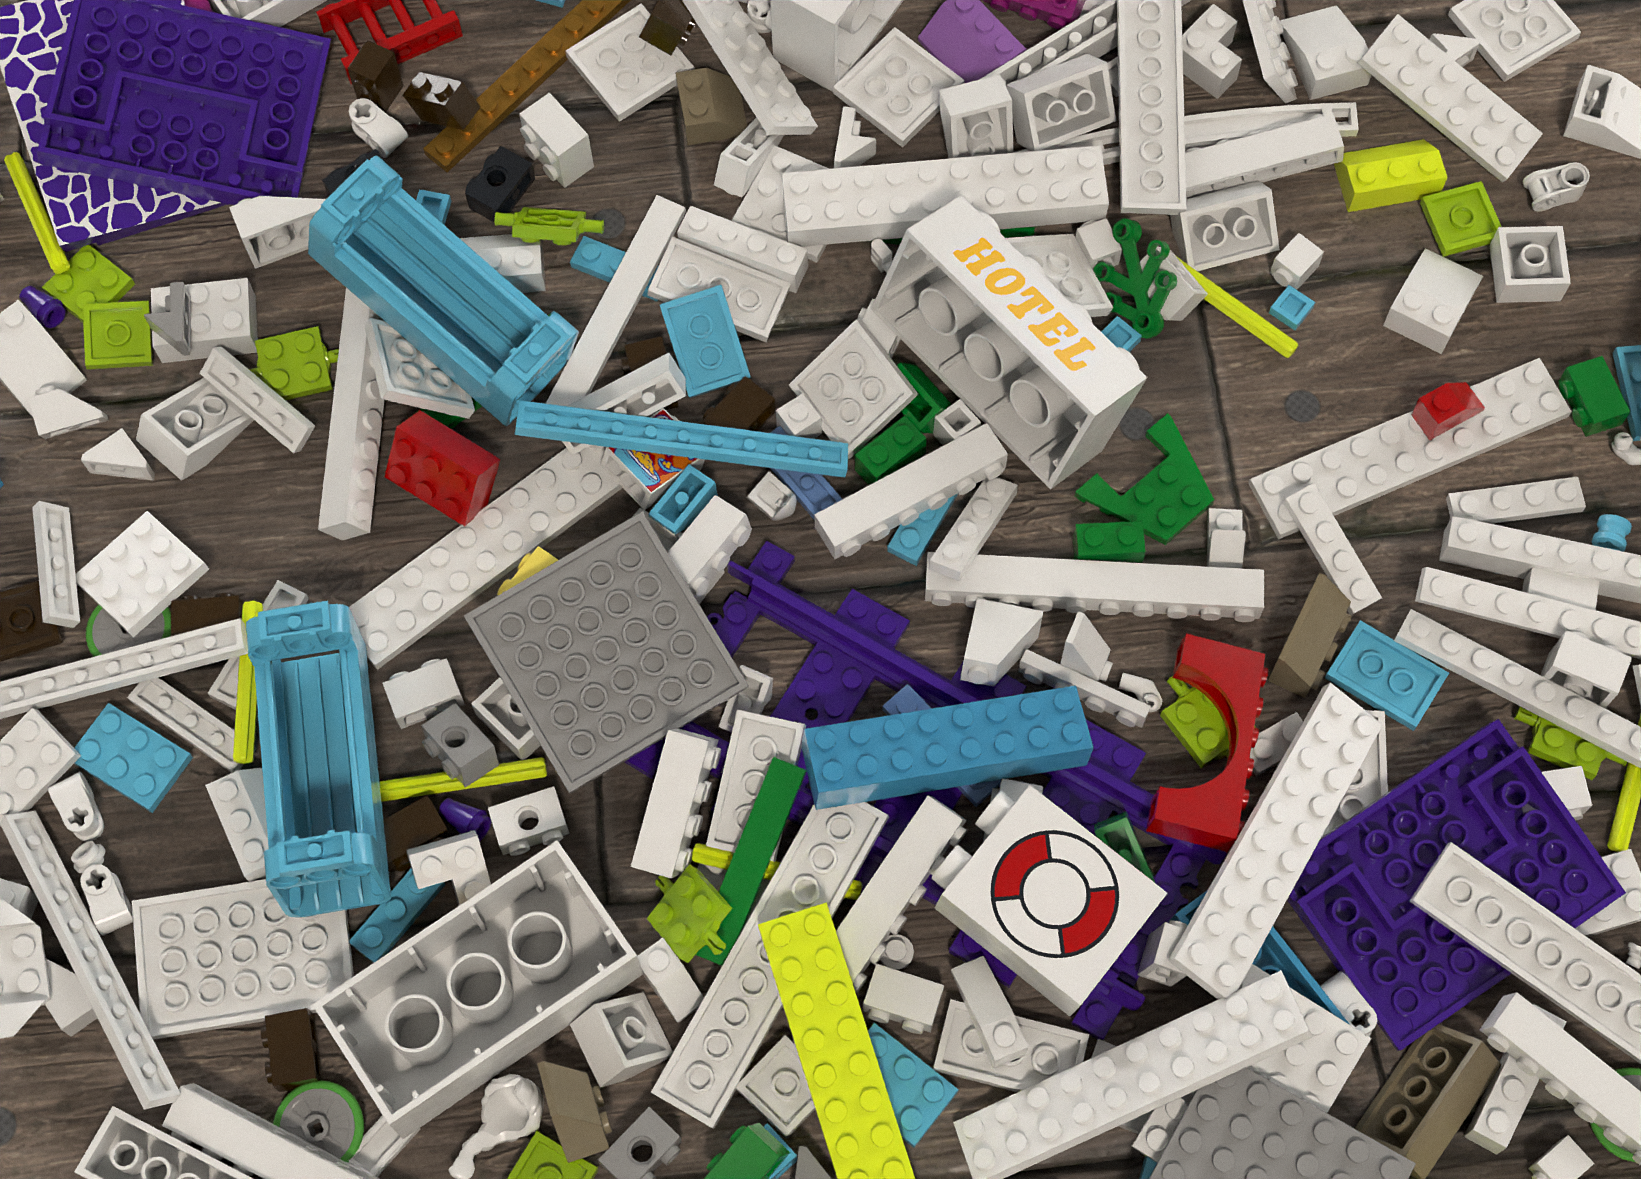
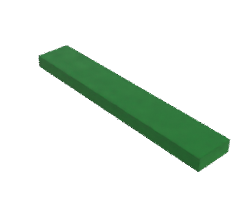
[695,757,807,966]

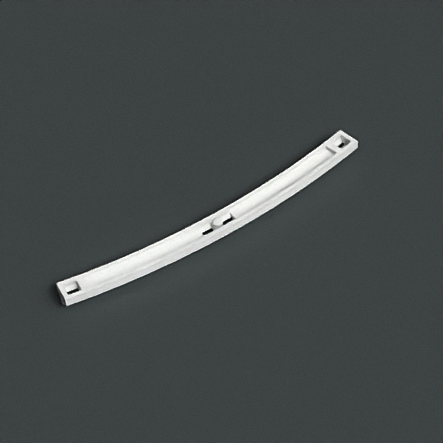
[1013,102,1359,165]

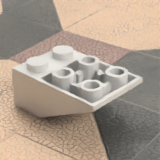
[1563,65,1641,159]

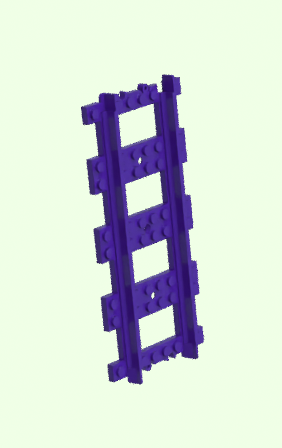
[624,541,1228,1041]

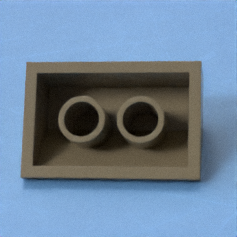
[1268,572,1352,698]

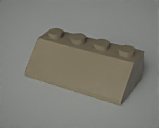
[1354,1024,1501,1179]

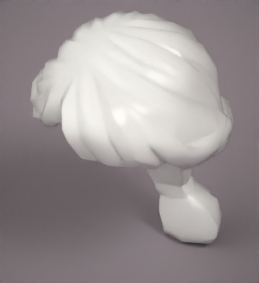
[448,1074,544,1179]

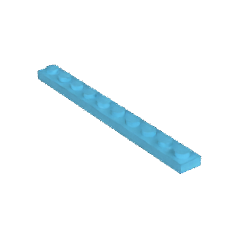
[515,400,848,478]

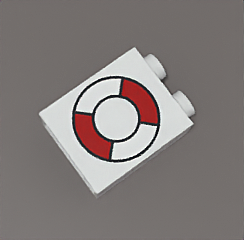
[931,785,1167,1016]

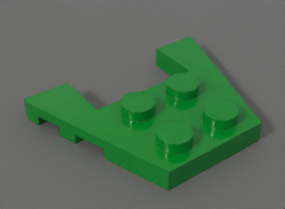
[1074,413,1215,545]

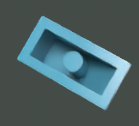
[648,464,718,535]

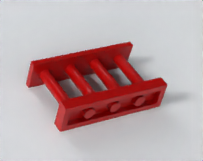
[316,0,463,85]

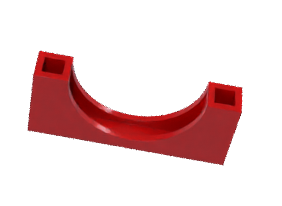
[1146,633,1268,852]

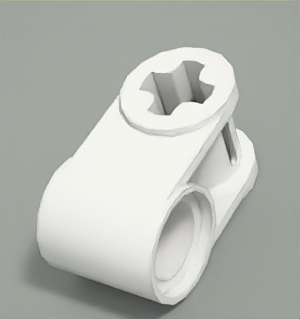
[348,98,408,158]
[1523,162,1590,212]
[48,772,105,842]
[80,864,133,936]
[1320,971,1377,1037]

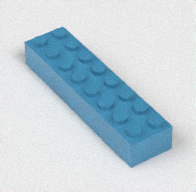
[802,686,1093,810]

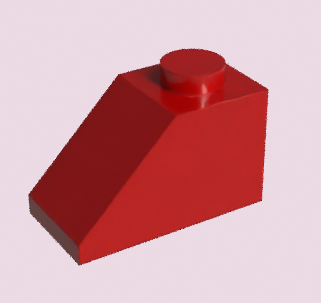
[1411,382,1485,440]

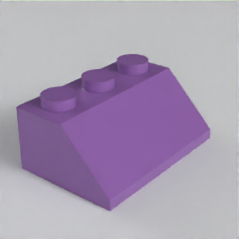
[918,0,1026,83]

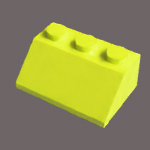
[1334,139,1448,212]

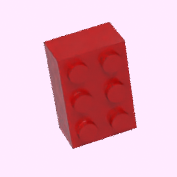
[384,410,501,527]

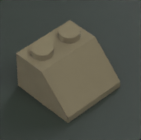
[675,68,747,145]
[537,1061,612,1163]

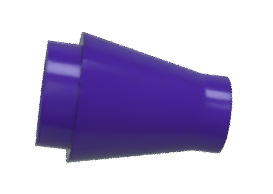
[19,286,65,328]
[438,798,491,841]

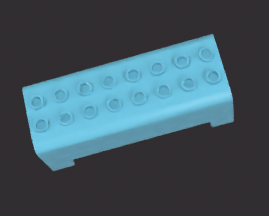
[308,156,579,426]
[246,601,391,918]

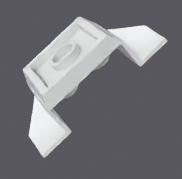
[0,898,51,1039]

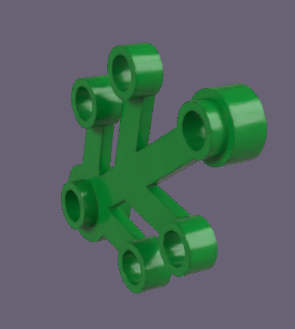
[1093,218,1177,339]

